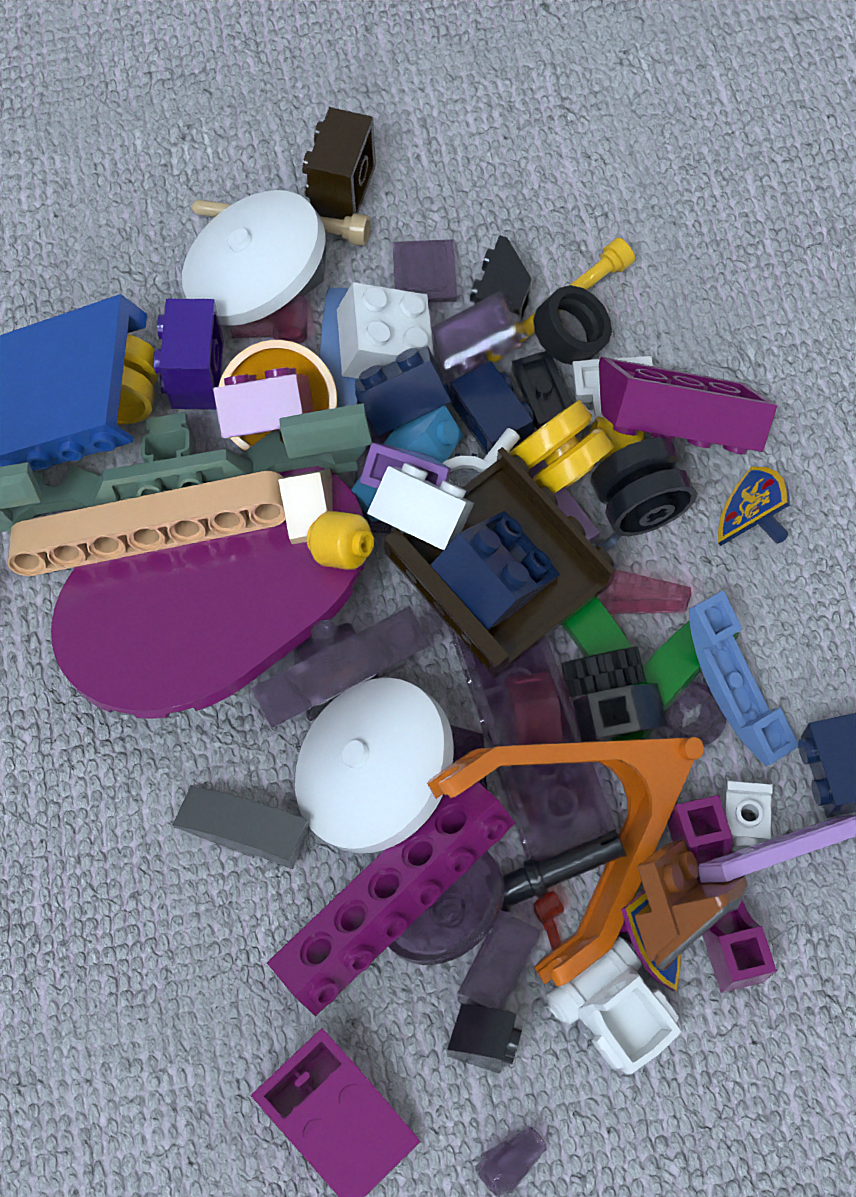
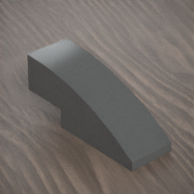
[173,786,310,870]

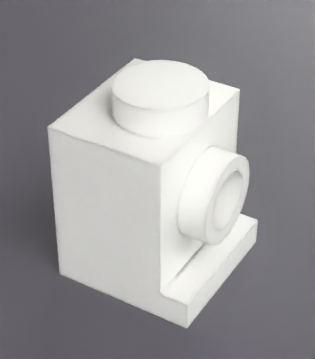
[721,781,773,851]

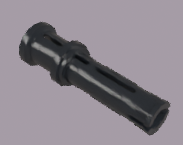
[488,829,627,914]

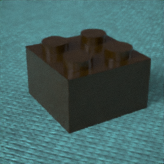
[302,107,376,220]

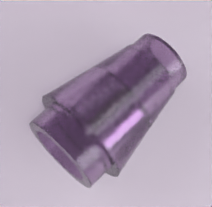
[475,1126,547,1197]

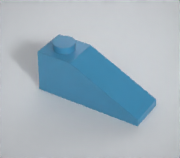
[351,405,464,522]

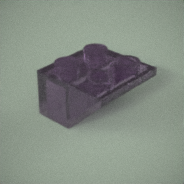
[431,291,528,374]

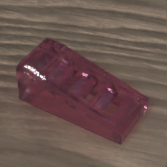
[601,570,691,614]

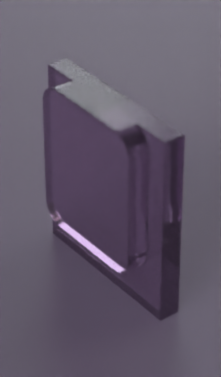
[393,239,457,303]

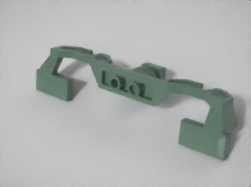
[0,403,372,532]

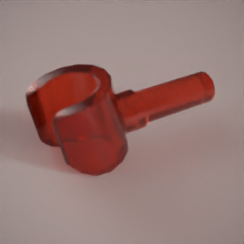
[533,891,564,951]

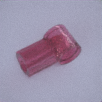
[230,294,308,344]

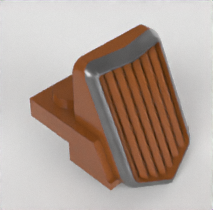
[635,839,748,970]

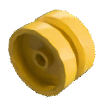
[117,334,159,425]
[509,399,615,494]

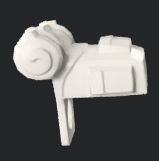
[546,936,681,1074]

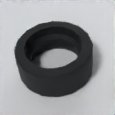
[533,285,612,365]

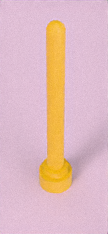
[486,237,635,363]

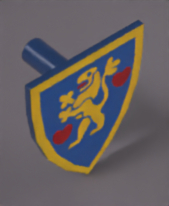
[718,467,790,546]

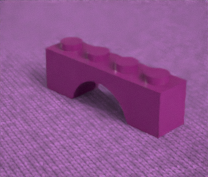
[667,795,777,993]

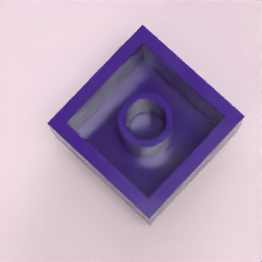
[154,298,224,410]

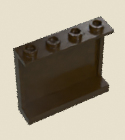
[384,447,616,679]

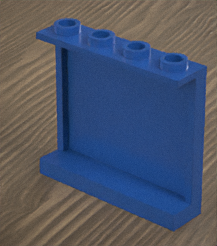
[0,294,147,471]

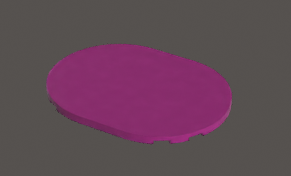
[51,466,367,719]

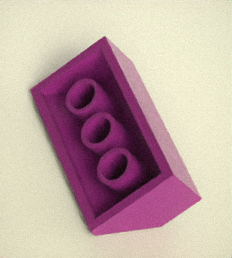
[598,357,778,454]

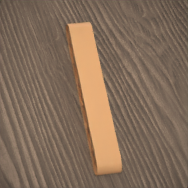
[7,471,286,576]

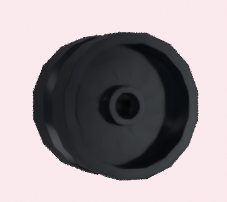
[590,437,698,537]

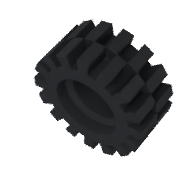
[561,646,646,697]

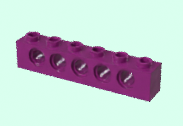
[267,782,515,1017]

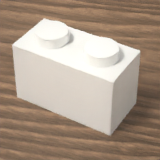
[367,462,474,550]

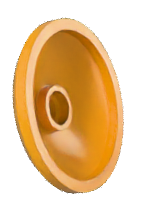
[219,340,338,451]

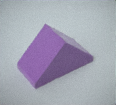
[360,442,451,489]

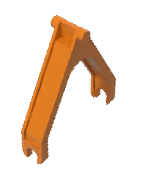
[427,737,704,987]

